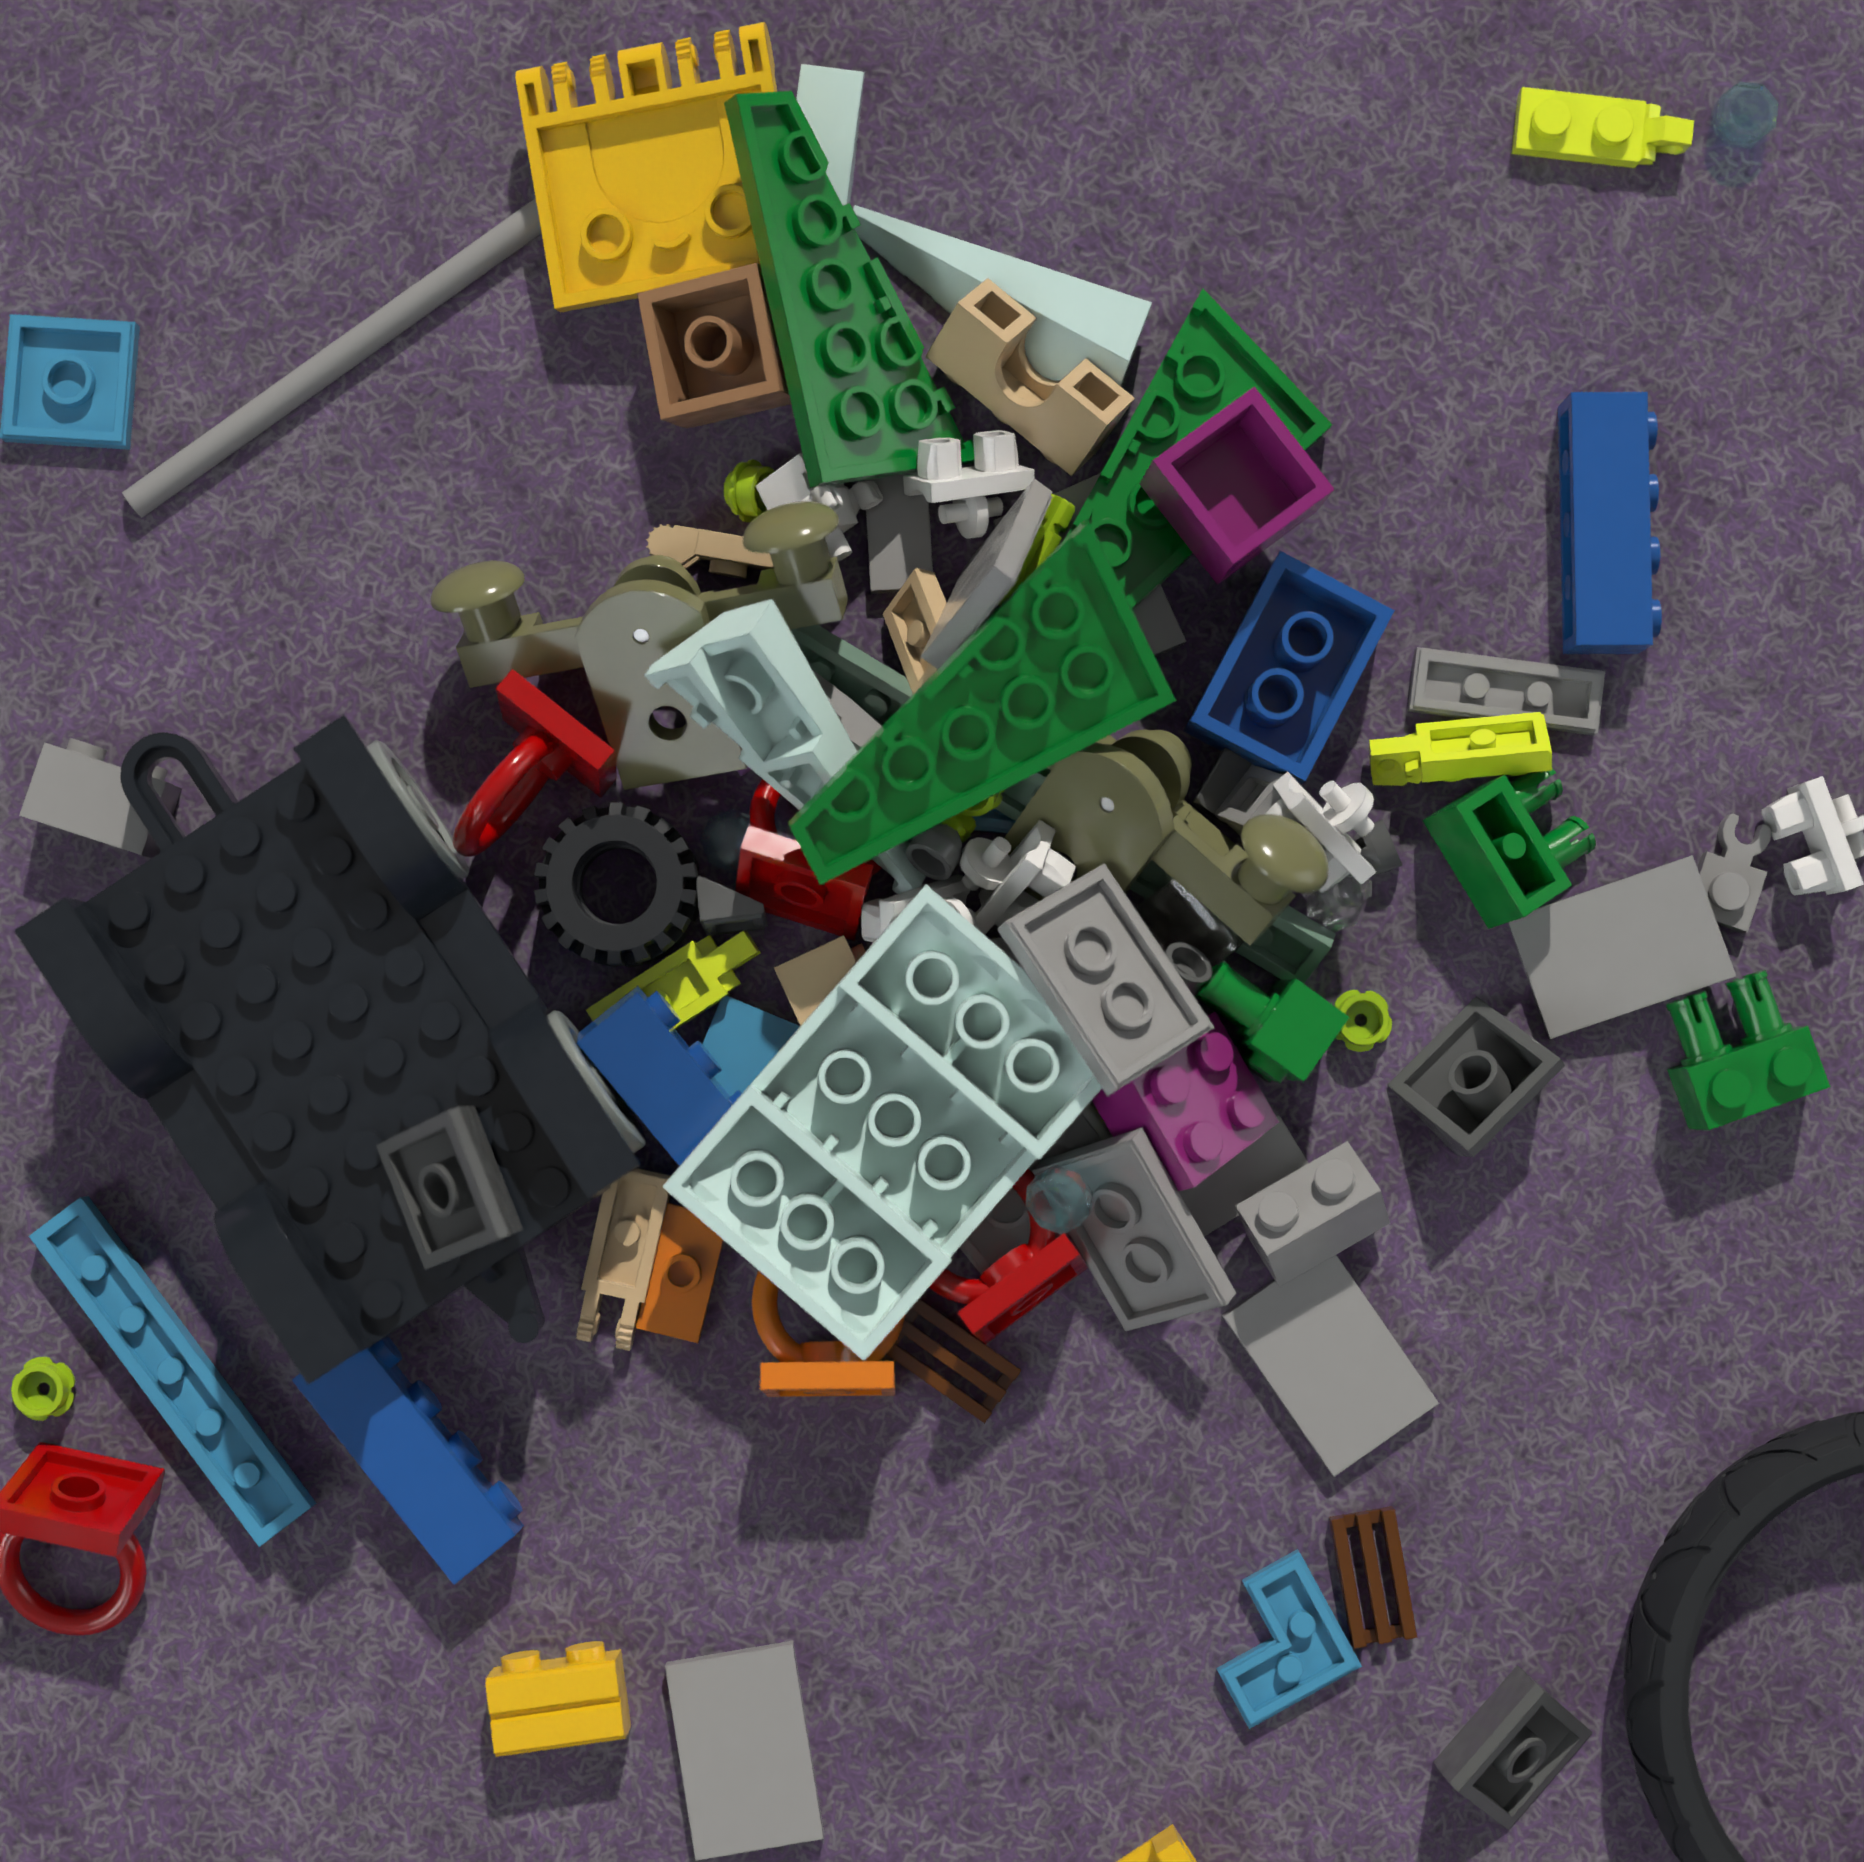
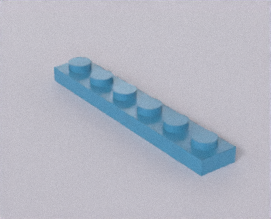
[29,1196,317,1547]

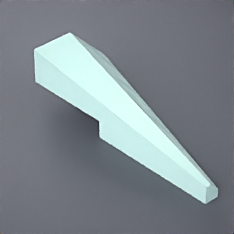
[853,205,1152,386]
[645,599,926,894]

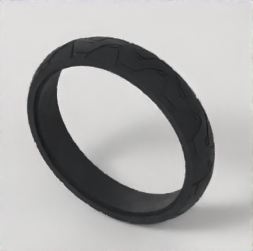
[1623,1411,1864,1862]

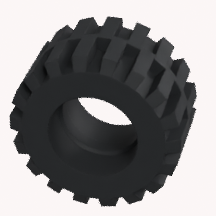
[534,803,700,967]

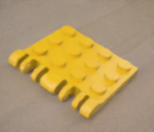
[515,22,777,313]

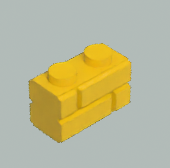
[485,1641,631,1757]

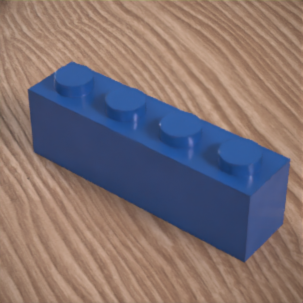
[1558,392,1662,654]
[576,985,742,1166]
[292,1336,524,1585]

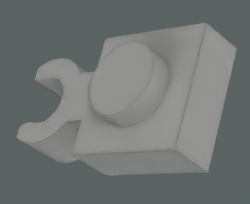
[1697,813,1771,933]

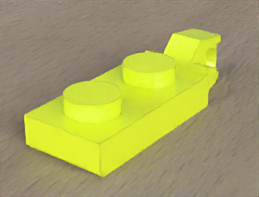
[1512,87,1694,168]
[1369,712,1552,786]
[586,930,761,1030]

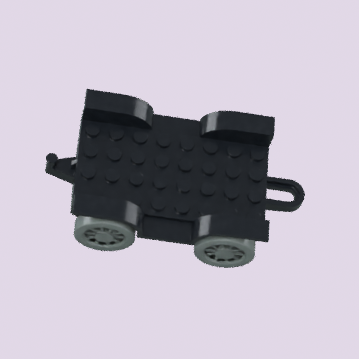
[14,715,646,1385]

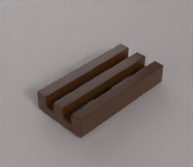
[887,1298,1022,1424]
[1329,1506,1418,1649]

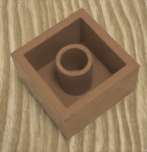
[637,263,791,428]

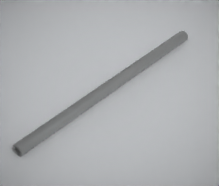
[122,198,541,518]

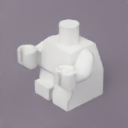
[756,453,883,561]

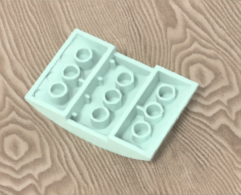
[663,885,1102,1361]

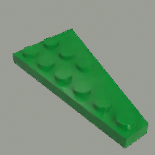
[724,91,975,488]
[1065,288,1333,610]
[788,519,1176,885]

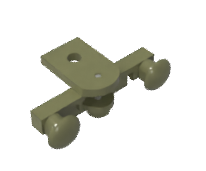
[430,501,848,790]
[1004,730,1329,946]

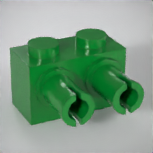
[1422,768,1596,929]
[1194,961,1350,1084]
[1665,970,1831,1130]

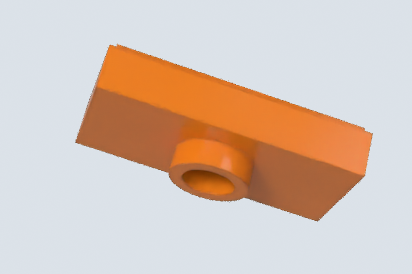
[636,1202,724,1343]

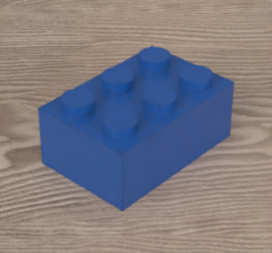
[1183,551,1395,785]

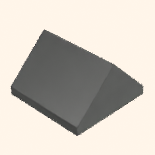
[1387,996,1565,1157]
[376,1106,523,1270]
[1433,1665,1593,1830]

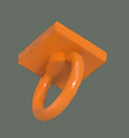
[752,1270,906,1397]

